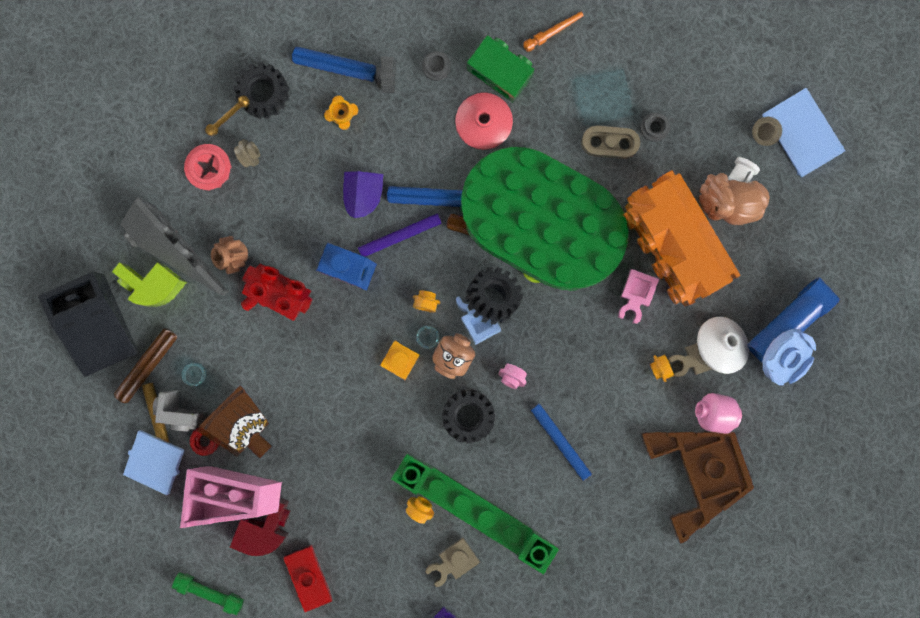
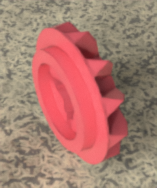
[184,144,232,191]

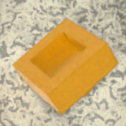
[380,341,420,380]

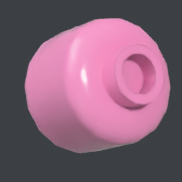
[695,393,742,434]

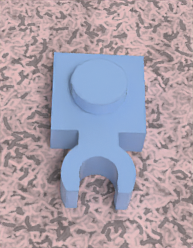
[456,296,501,345]

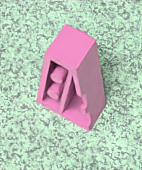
[180,466,282,528]

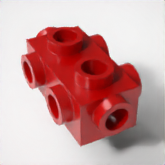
[241,263,313,321]

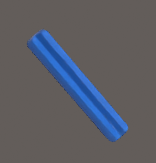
[292,47,377,82]
[387,186,462,207]

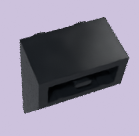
[38,271,139,377]

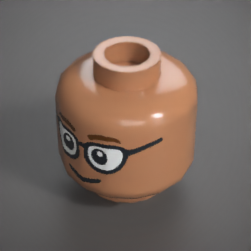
[432,333,475,379]

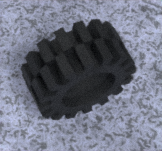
[234,62,289,119]
[465,267,523,325]
[442,390,495,443]

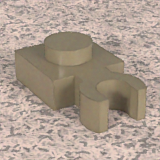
[668,343,711,377]
[425,537,480,587]

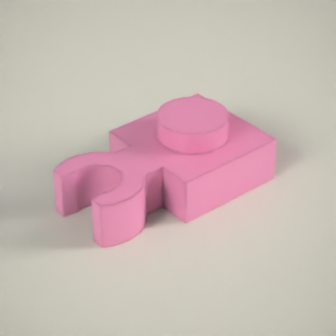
[618,269,659,324]

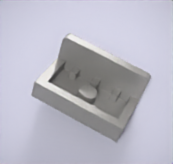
[153,390,207,431]

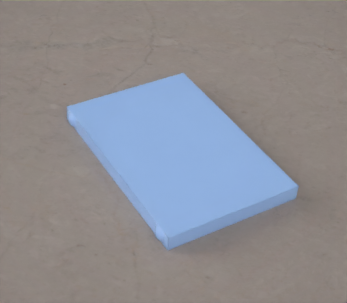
[762,88,845,178]

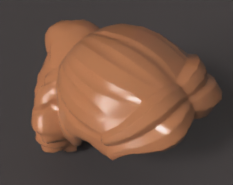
[699,173,770,225]

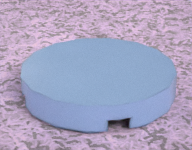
[763,329,816,385]

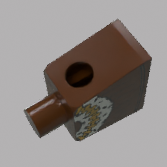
[197,386,272,459]

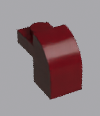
[229,498,291,556]

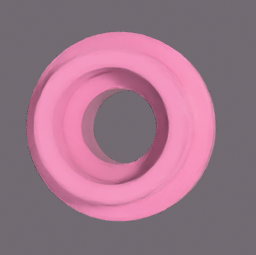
[498,364,527,389]

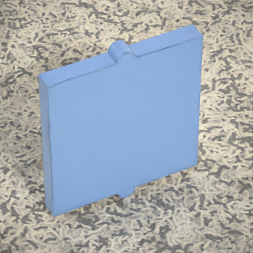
[123,430,185,495]

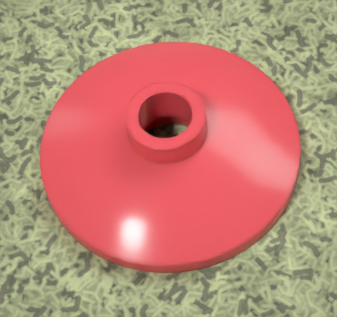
[455,93,513,150]

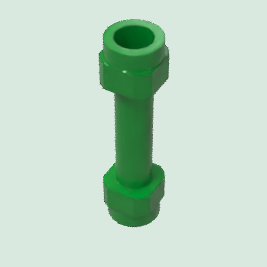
[172,572,245,616]

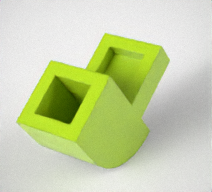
[112,262,187,307]

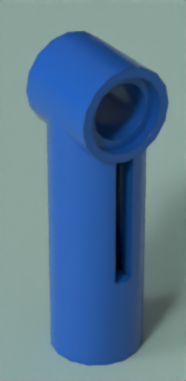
[747,277,840,363]

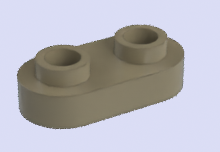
[581,126,640,159]

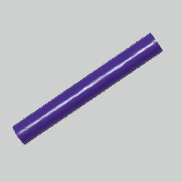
[358,213,442,257]

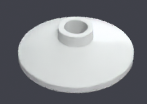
[697,316,749,374]

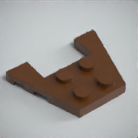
[640,431,754,544]

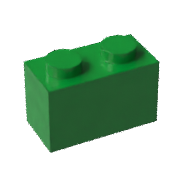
[467,35,535,103]

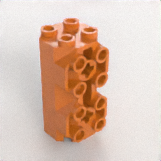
[622,170,741,307]

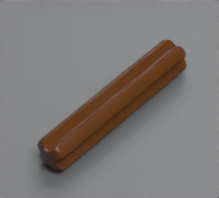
[114,328,177,403]

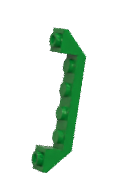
[391,453,559,575]

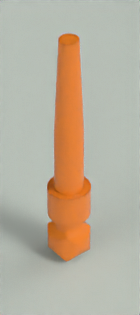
[523,12,584,52]

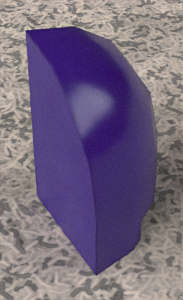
[343,171,383,218]

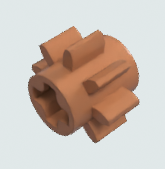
[211,236,248,274]

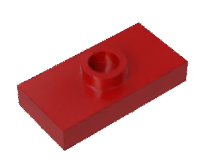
[283,545,333,613]

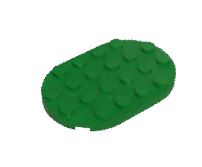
[460,147,628,291]

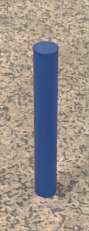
[530,403,592,480]

